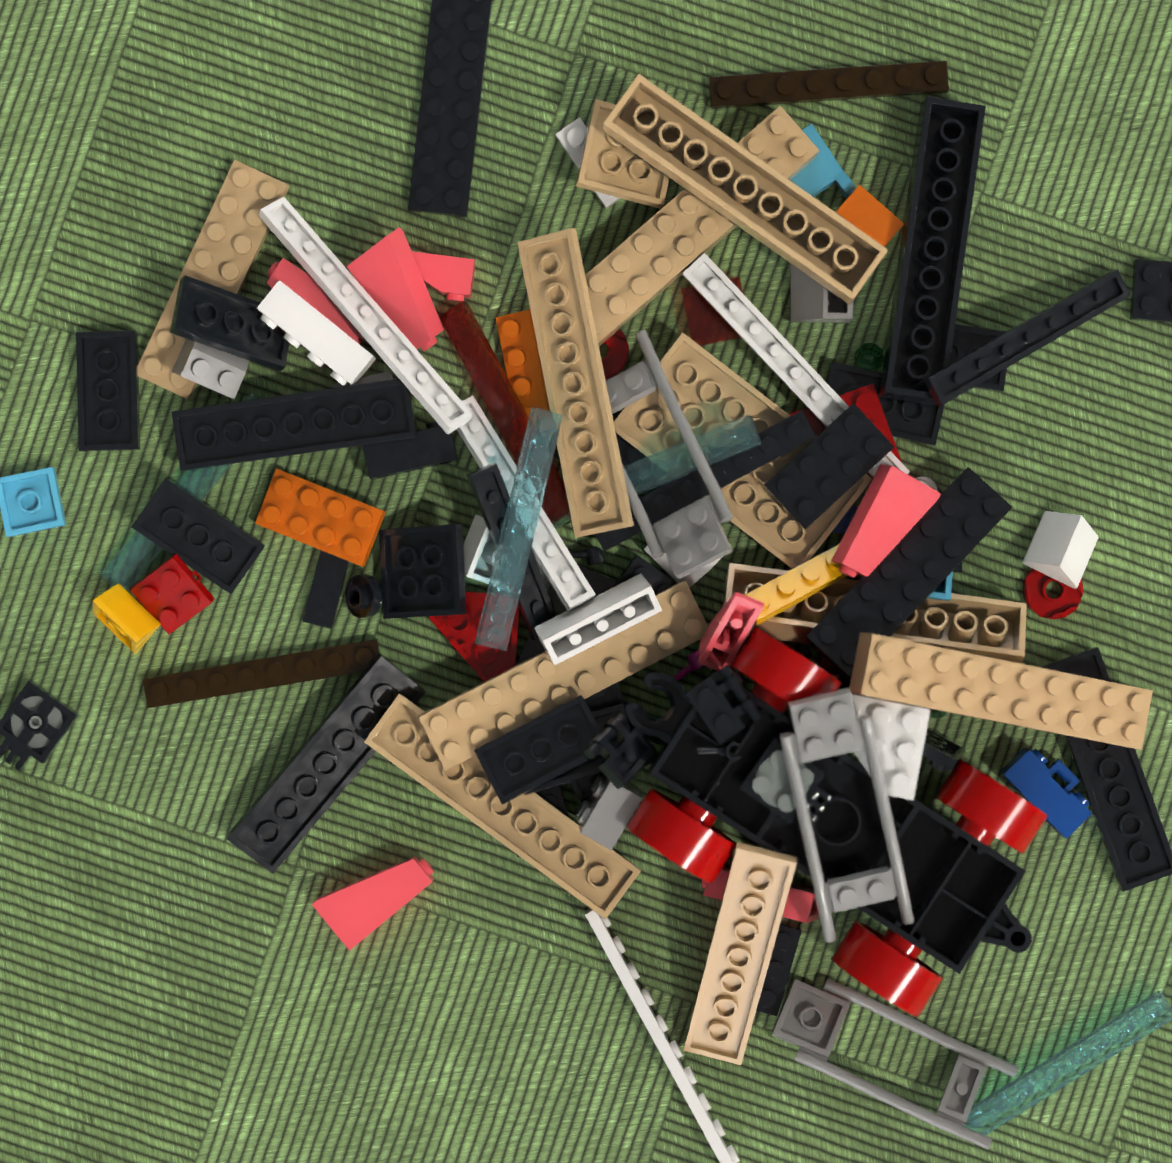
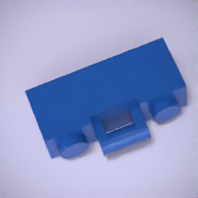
[999,748,1092,839]

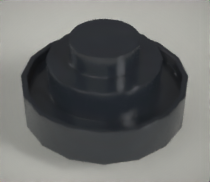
[345,574,382,618]

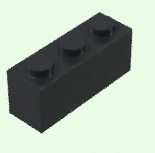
[362,422,459,480]

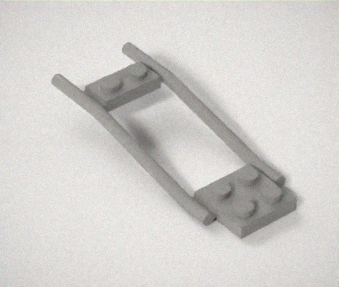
[606,330,733,579]
[780,688,914,942]
[772,979,1019,1150]

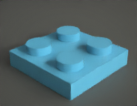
[0,467,67,537]

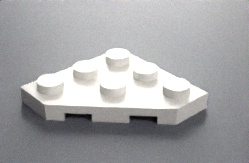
[851,693,931,800]

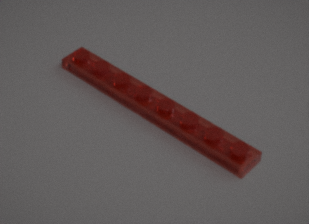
[439,301,570,524]

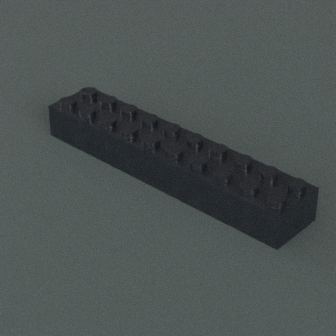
[879,96,986,406]

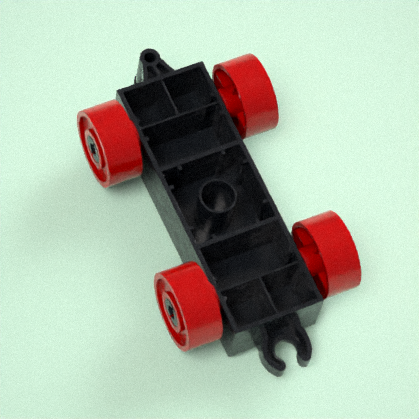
[625,627,1048,1017]

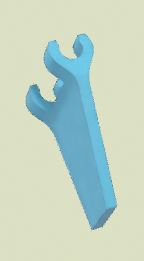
[791,124,855,198]

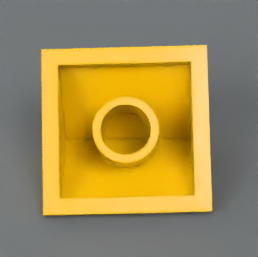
[93,583,161,654]

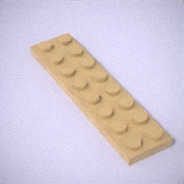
[137,160,290,400]
[683,842,798,1065]

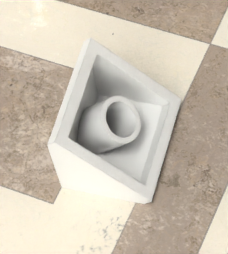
[1022,511,1099,589]

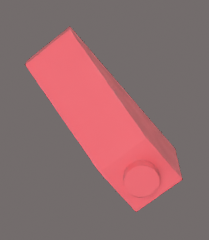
[412,251,476,302]
[698,592,764,671]

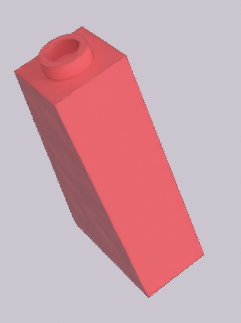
[346,227,444,352]
[267,258,364,345]
[831,464,941,578]
[311,856,435,951]
[702,867,819,923]

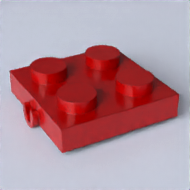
[130,554,215,634]

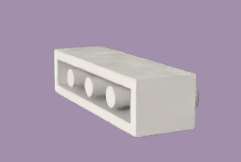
[257,280,376,386]
[534,574,662,665]

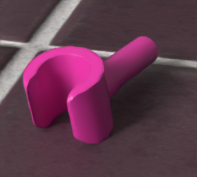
[673,650,704,682]

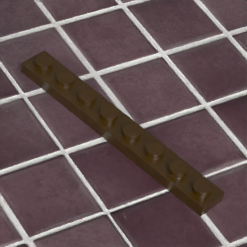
[709,61,949,109]
[143,639,380,708]

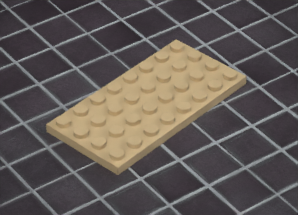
[614,332,872,569]

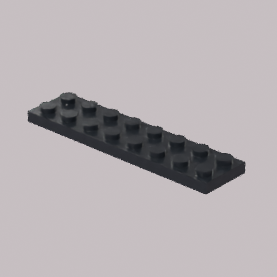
[408,0,493,218]
[172,379,418,471]
[805,467,1012,680]
[1040,647,1172,892]
[226,653,426,873]

